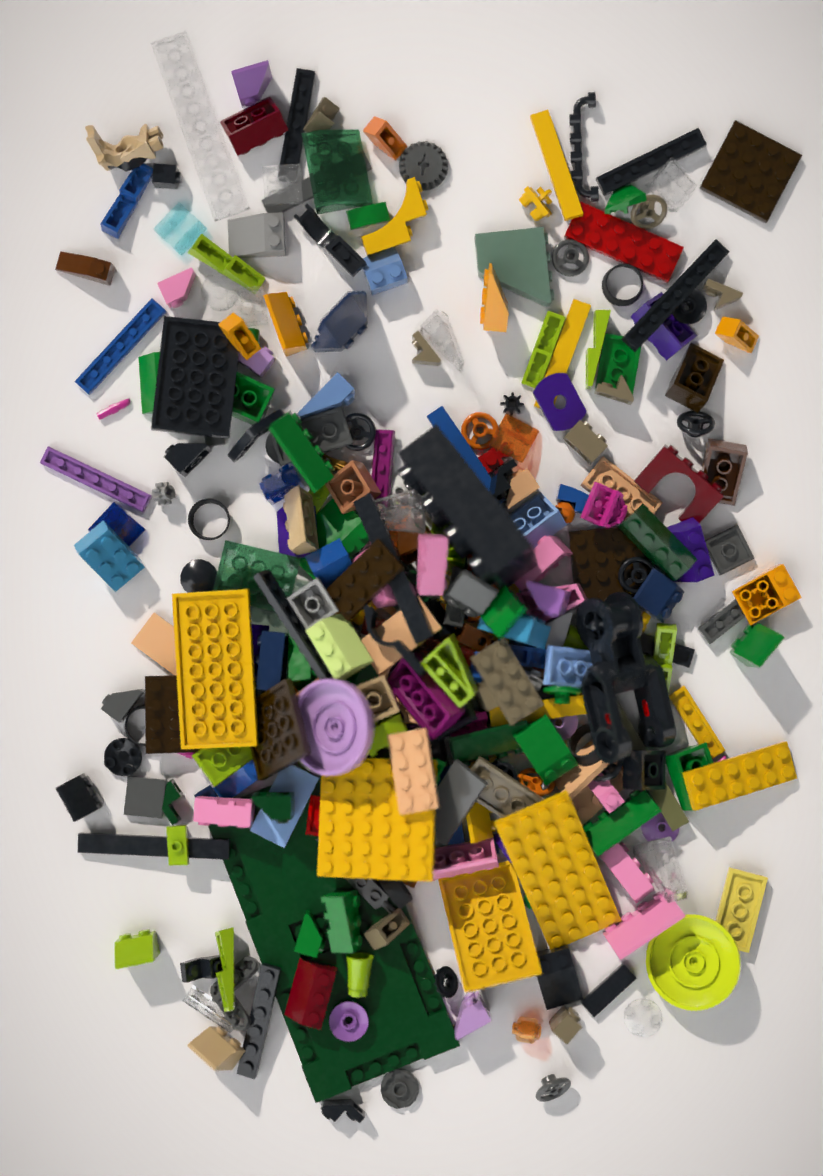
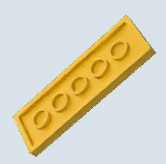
[682,741,797,811]

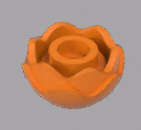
[555,501,576,524]

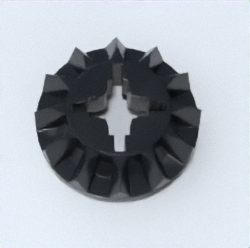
[434,966,458,998]

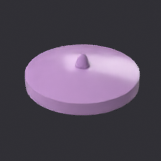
[297,679,374,776]

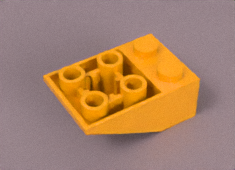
[480,263,509,332]
[731,564,802,625]

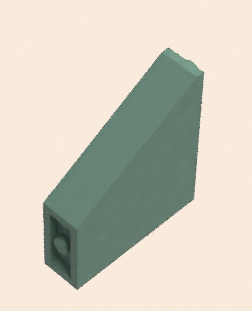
[474,227,554,307]

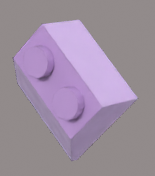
[454,991,491,1040]

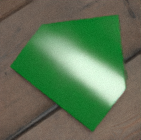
[604,184,647,214]

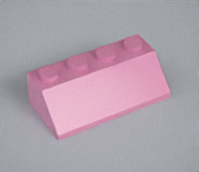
[423,837,499,882]
[603,890,686,960]

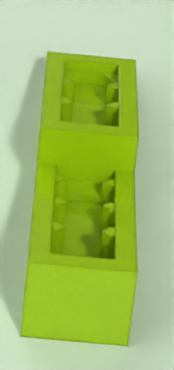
[187,234,266,294]
[521,310,566,388]
[585,310,611,389]
[653,622,677,695]
[215,927,234,1012]

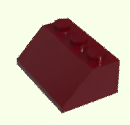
[220,96,288,156]
[284,957,337,1030]

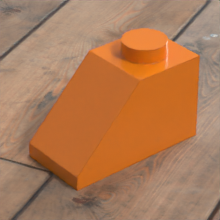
[363,116,408,161]

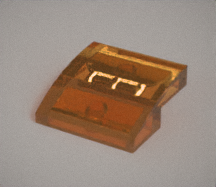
[488,413,539,463]

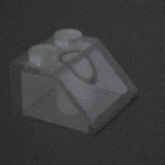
[645,157,698,213]

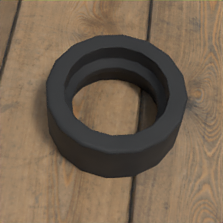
[379,879,413,909]

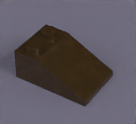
[664,342,724,413]

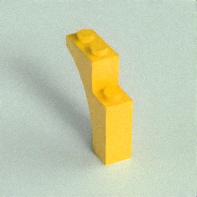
[361,177,429,256]

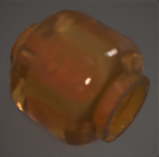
[512,1016,541,1044]

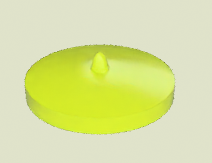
[646,914,741,1011]

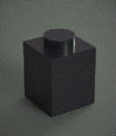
[152,163,182,189]

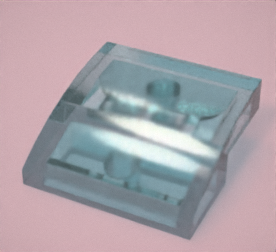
[153,202,207,256]

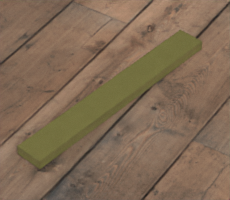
[618,701,689,831]

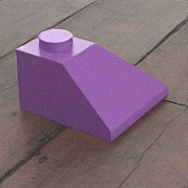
[231,60,272,106]

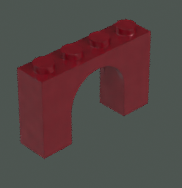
[634,444,724,524]

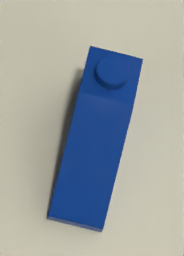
[213,759,258,798]

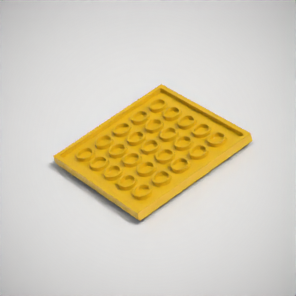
[317,758,437,882]

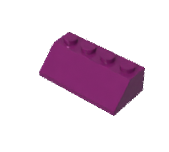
[387,652,465,740]

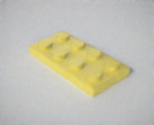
[715,867,768,953]

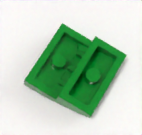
[480,585,527,639]

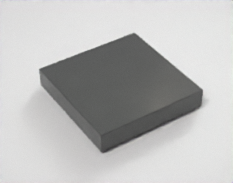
[705,524,755,576]
[123,776,167,819]

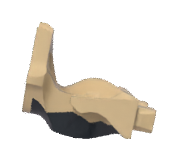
[85,124,164,172]

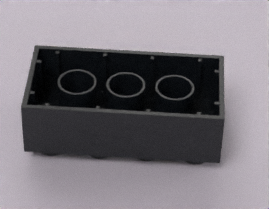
[397,424,538,591]

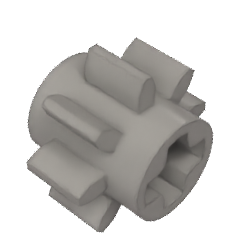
[151,482,175,506]
[525,669,544,692]

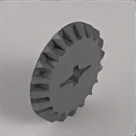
[399,141,448,191]

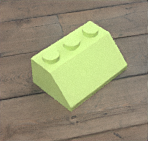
[305,613,374,681]

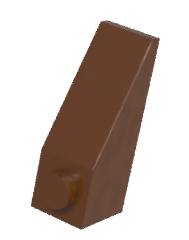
[55,251,116,286]

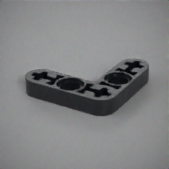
[227,408,285,462]

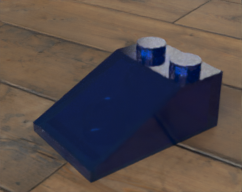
[259,465,305,505]

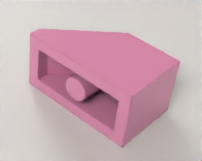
[157,267,196,308]
[587,772,625,813]

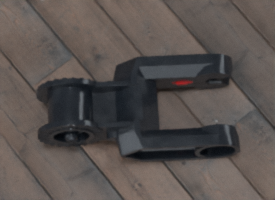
[576,592,676,764]

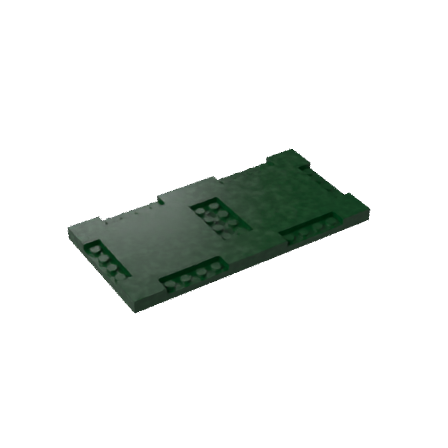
[208,770,460,1103]

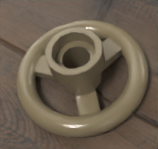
[631,194,668,230]

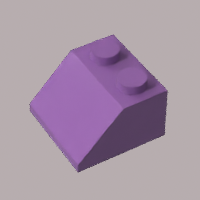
[526,581,571,617]

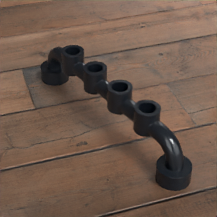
[569,92,599,202]

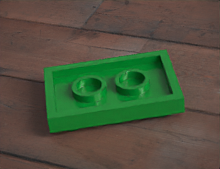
[594,333,641,395]

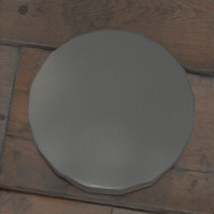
[381,1068,419,1109]

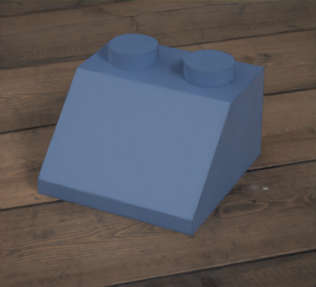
[362,247,408,295]

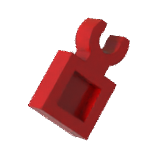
[478,442,513,474]

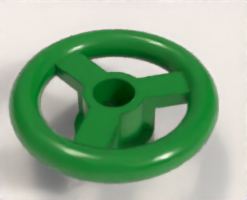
[543,686,582,704]

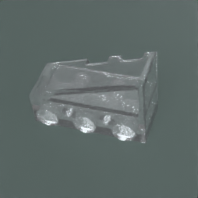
[375,489,425,533]
[633,836,688,903]

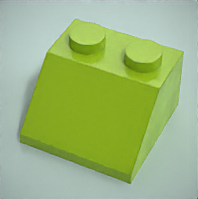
[114,929,160,970]

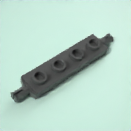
[316,836,395,914]

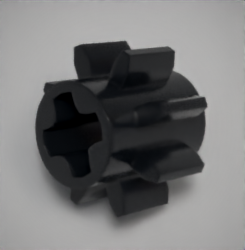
[500,392,524,417]

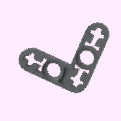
[210,956,259,1031]

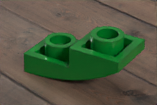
[346,202,390,230]

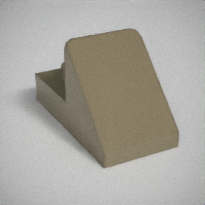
[303,97,340,141]
[702,279,743,311]
[411,331,442,366]
[594,375,634,405]

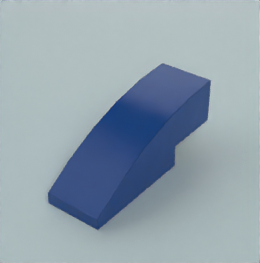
[556,484,589,514]

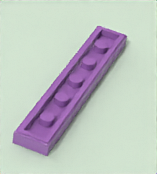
[40,446,152,513]

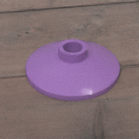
[641,812,680,846]
[329,1002,368,1042]

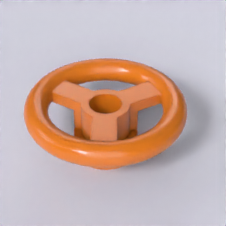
[461,412,499,450]
[518,767,555,796]

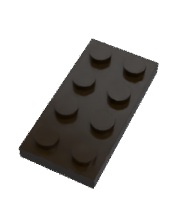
[326,539,405,622]

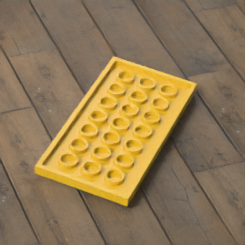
[172,589,259,749]
[494,790,622,950]

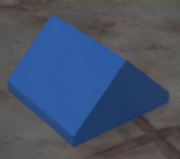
[305,538,352,589]

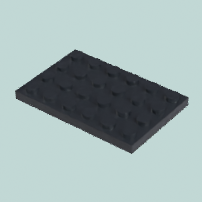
[151,316,239,439]

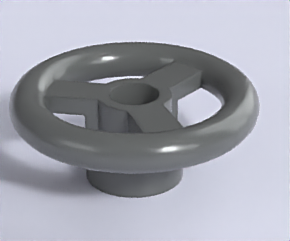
[551,239,589,277]
[535,1074,571,1102]

